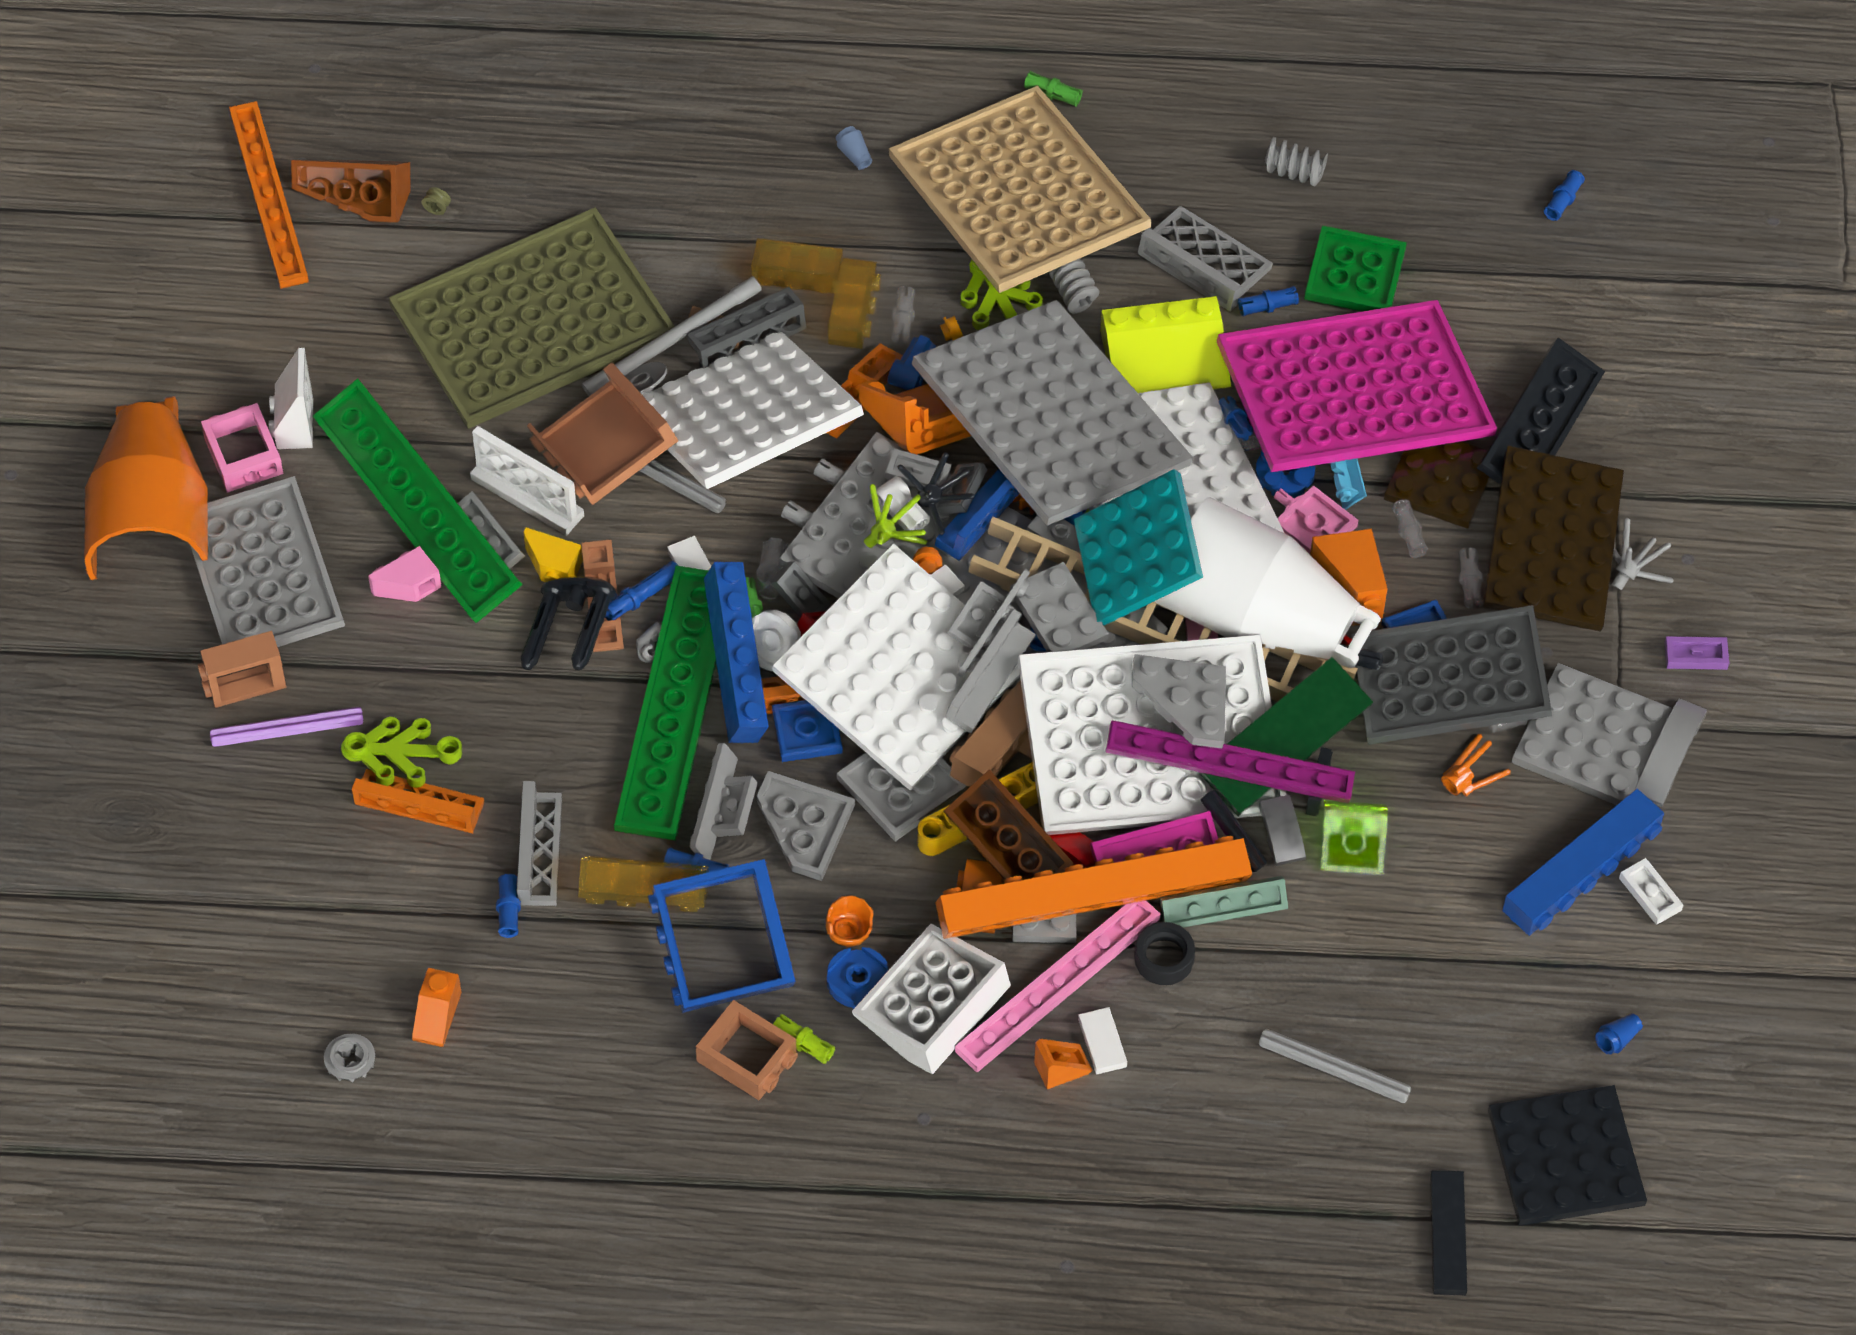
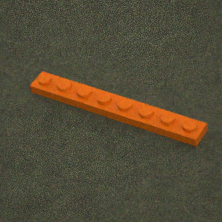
[229,101,309,289]

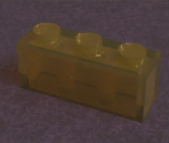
[751,238,843,294]
[828,258,881,349]

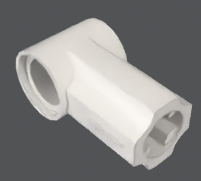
[871,476,930,530]

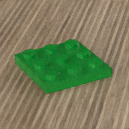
[1304,225,1407,311]

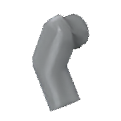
[636,622,661,663]

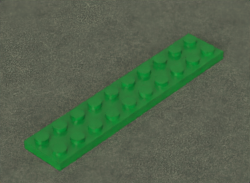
[313,378,523,623]
[614,566,716,840]

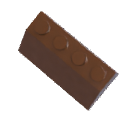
[943,770,1073,880]

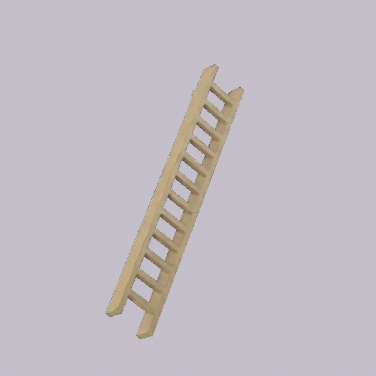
[969,517,1358,702]

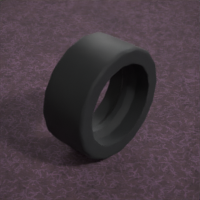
[1134,922,1195,985]

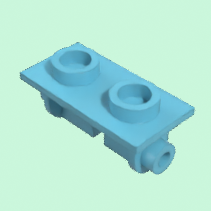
[1330,459,1367,510]

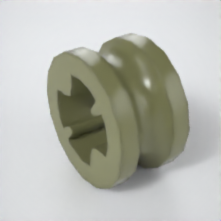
[422,187,451,215]

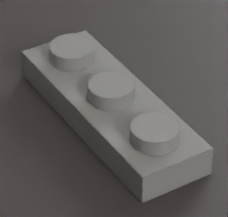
[458,491,525,569]

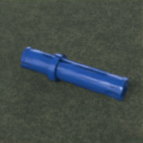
[605,561,678,621]

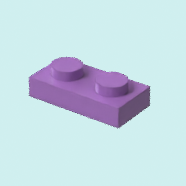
[1665,636,1729,670]

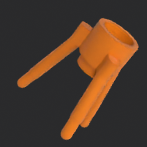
[1441,734,1511,797]

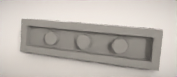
[945,609,1036,733]
[517,781,562,906]

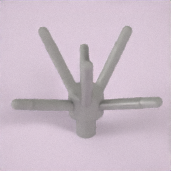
[1611,518,1674,591]

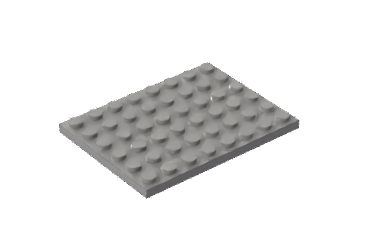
[912,300,1193,525]

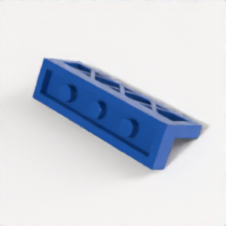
[934,469,1020,561]

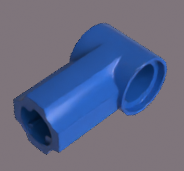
[888,335,936,390]

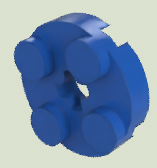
[1255,450,1315,498]
[827,947,889,1009]

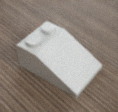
[269,348,313,449]

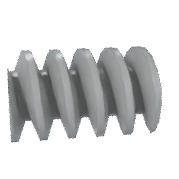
[1265,136,1328,186]
[1049,258,1100,314]

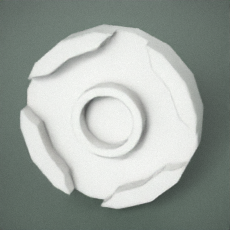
[752,610,801,671]

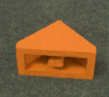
[1034,1039,1093,1090]

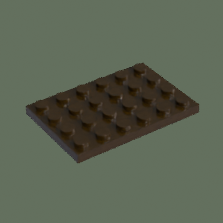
[1483,446,1624,632]

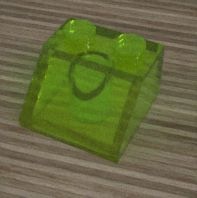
[1320,801,1388,875]

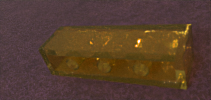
[578,856,709,912]

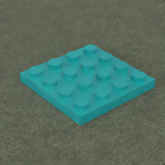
[1074,469,1203,626]

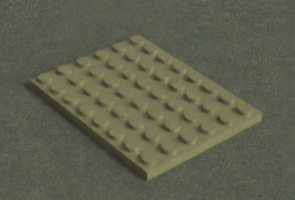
[389,207,675,429]

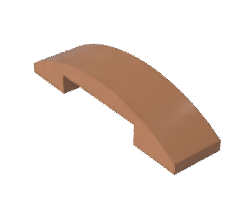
[581,540,624,652]

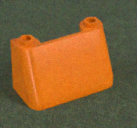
[859,380,971,455]

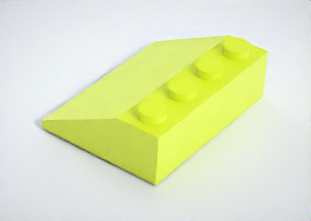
[1100,296,1231,393]

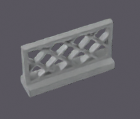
[1138,206,1273,312]

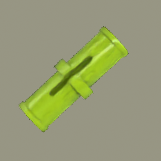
[773,1014,835,1064]

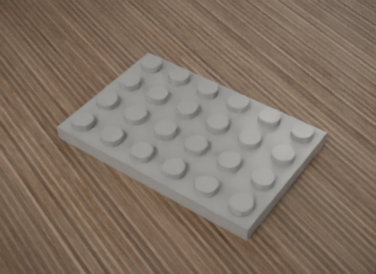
[190,476,345,647]

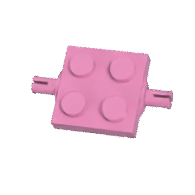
[1274,486,1358,554]

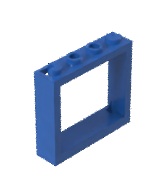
[648,859,796,1013]

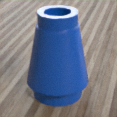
[1595,1013,1643,1054]

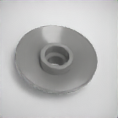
[625,362,667,394]

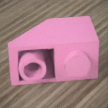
[368,546,441,602]

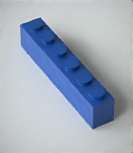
[704,562,769,743]
[1502,788,1664,936]

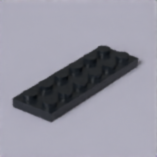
[1477,338,1605,484]

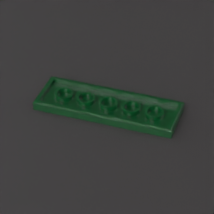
[1198,657,1373,817]

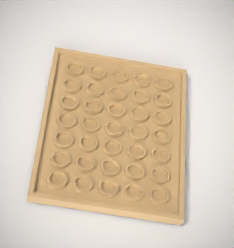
[889,86,1151,293]

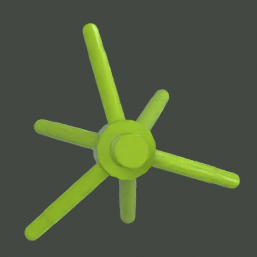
[864,484,928,548]

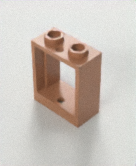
[197,631,287,708]
[696,1000,798,1100]

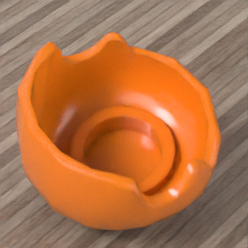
[826,895,874,947]

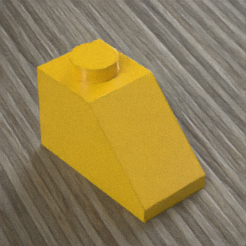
[523,527,583,583]

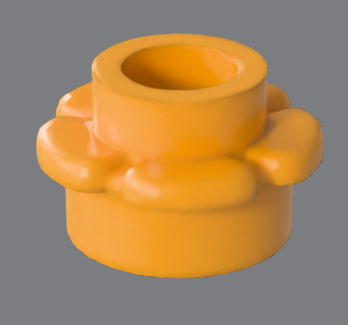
[940,316,963,341]

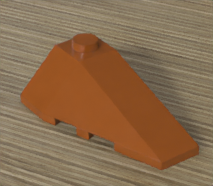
[291,160,411,222]

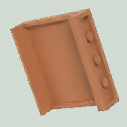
[527,363,679,505]

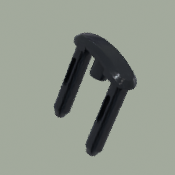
[520,576,617,671]

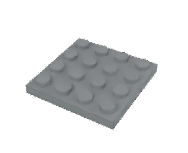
[1512,663,1672,805]

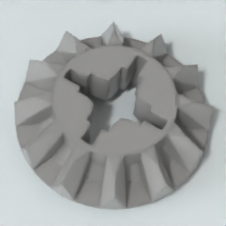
[324,1034,376,1083]

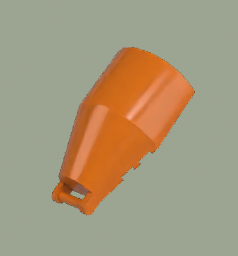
[84,396,208,580]

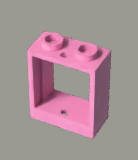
[201,403,283,493]

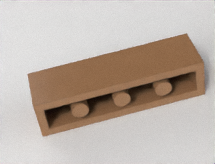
[950,681,1028,787]

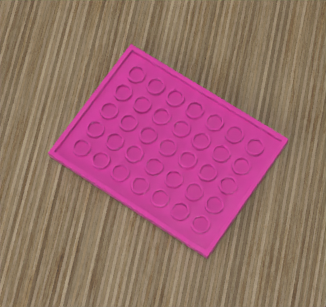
[1217,300,1497,472]

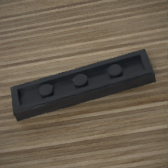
[1430,1170,1467,1296]

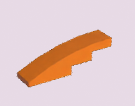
[827,343,903,439]

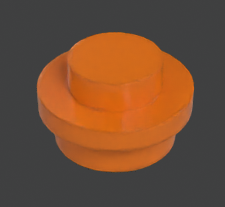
[912,547,942,574]

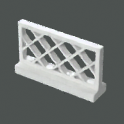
[470,426,584,536]

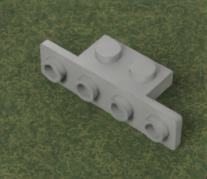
[947,569,1031,678]
[690,743,758,860]

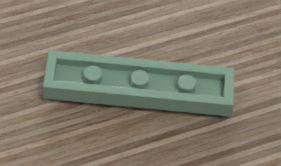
[1160,876,1288,928]

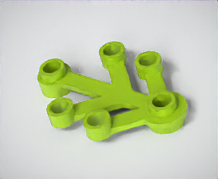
[960,259,1043,330]
[341,717,462,788]

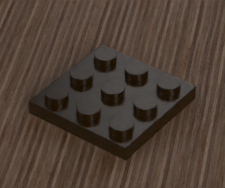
[1384,441,1490,529]

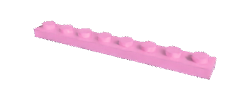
[955,901,1161,1072]

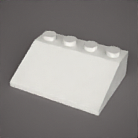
[852,924,1011,1074]

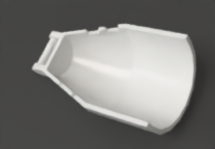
[1155,497,1381,668]

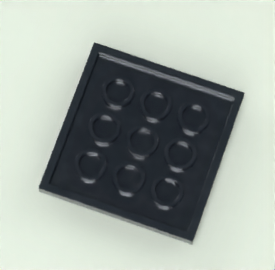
[1488,1085,1647,1226]

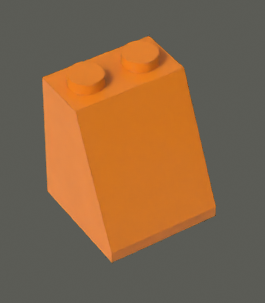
[1310,529,1388,626]

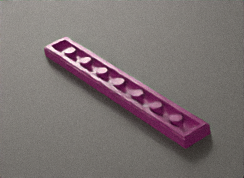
[1105,720,1355,804]

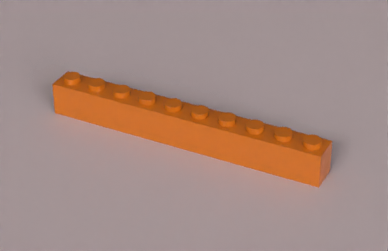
[935,836,1253,939]

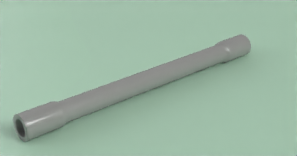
[582,276,762,396]

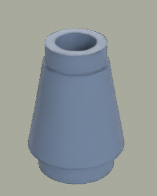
[835,126,873,170]

